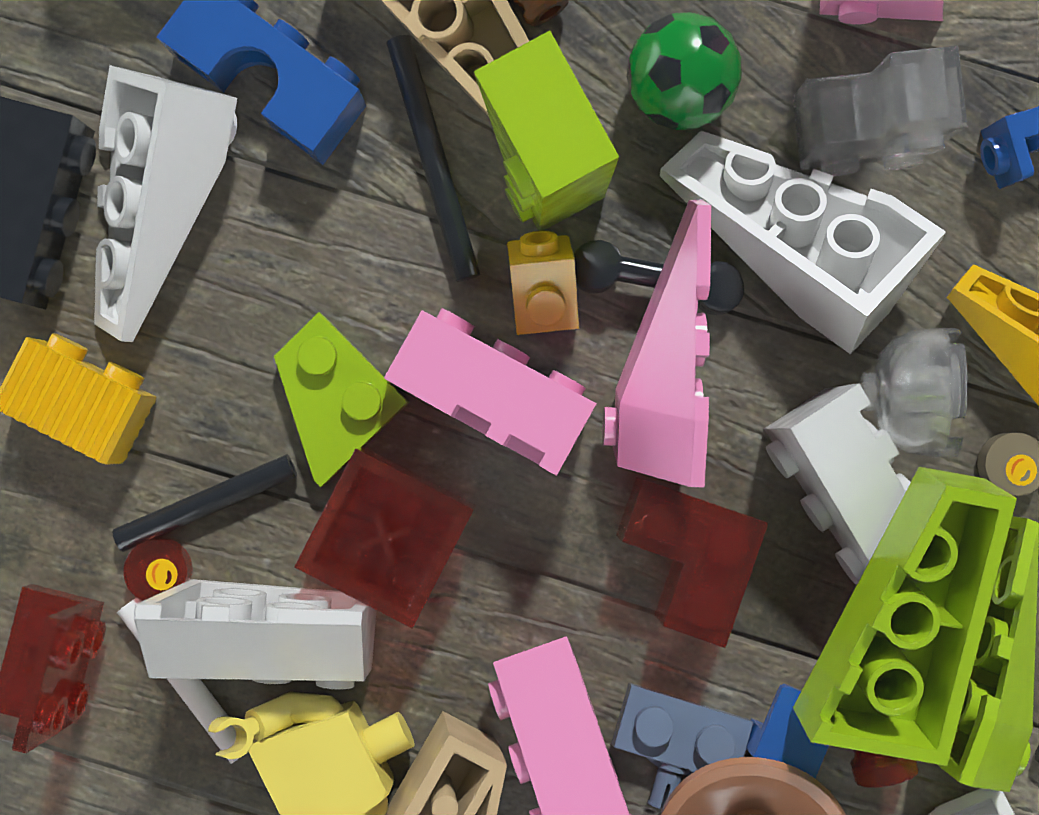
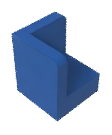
[746,684,829,779]

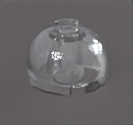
[860,328,967,457]

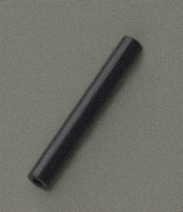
[112,454,297,552]

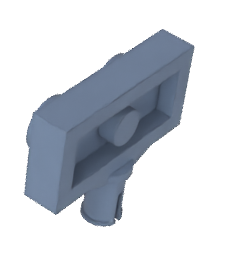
[611,683,753,809]

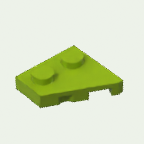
[274,312,409,487]

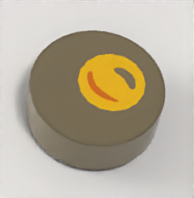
[977,433,1039,496]

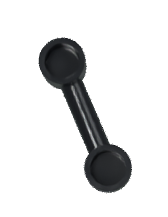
[573,240,744,315]

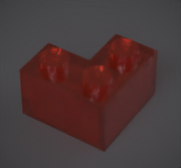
[616,477,768,648]

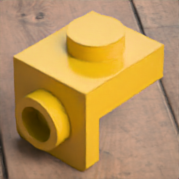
[507,231,579,335]

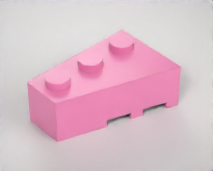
[384,308,597,476]
[488,636,631,815]

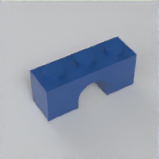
[157,0,367,165]

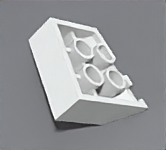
[134,579,378,689]

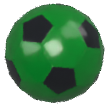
[626,12,742,130]

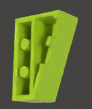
[474,30,619,231]

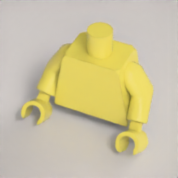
[208,692,415,815]

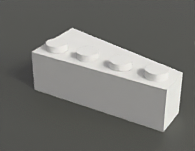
[764,383,911,585]

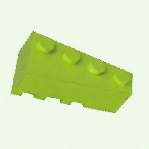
[793,467,1017,766]

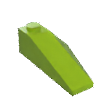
[936,516,1039,792]

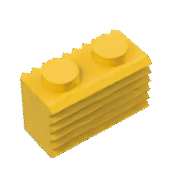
[0,333,156,465]

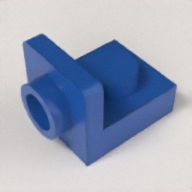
[980,106,1039,189]

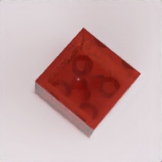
[294,448,477,629]

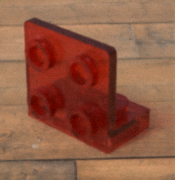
[0,584,106,754]

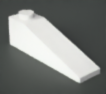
[94,65,237,342]
[660,131,946,354]

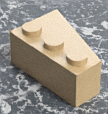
[385,711,507,815]

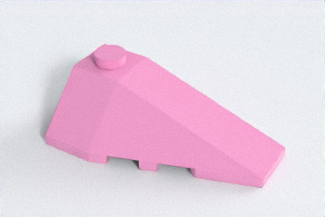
[602,200,711,487]

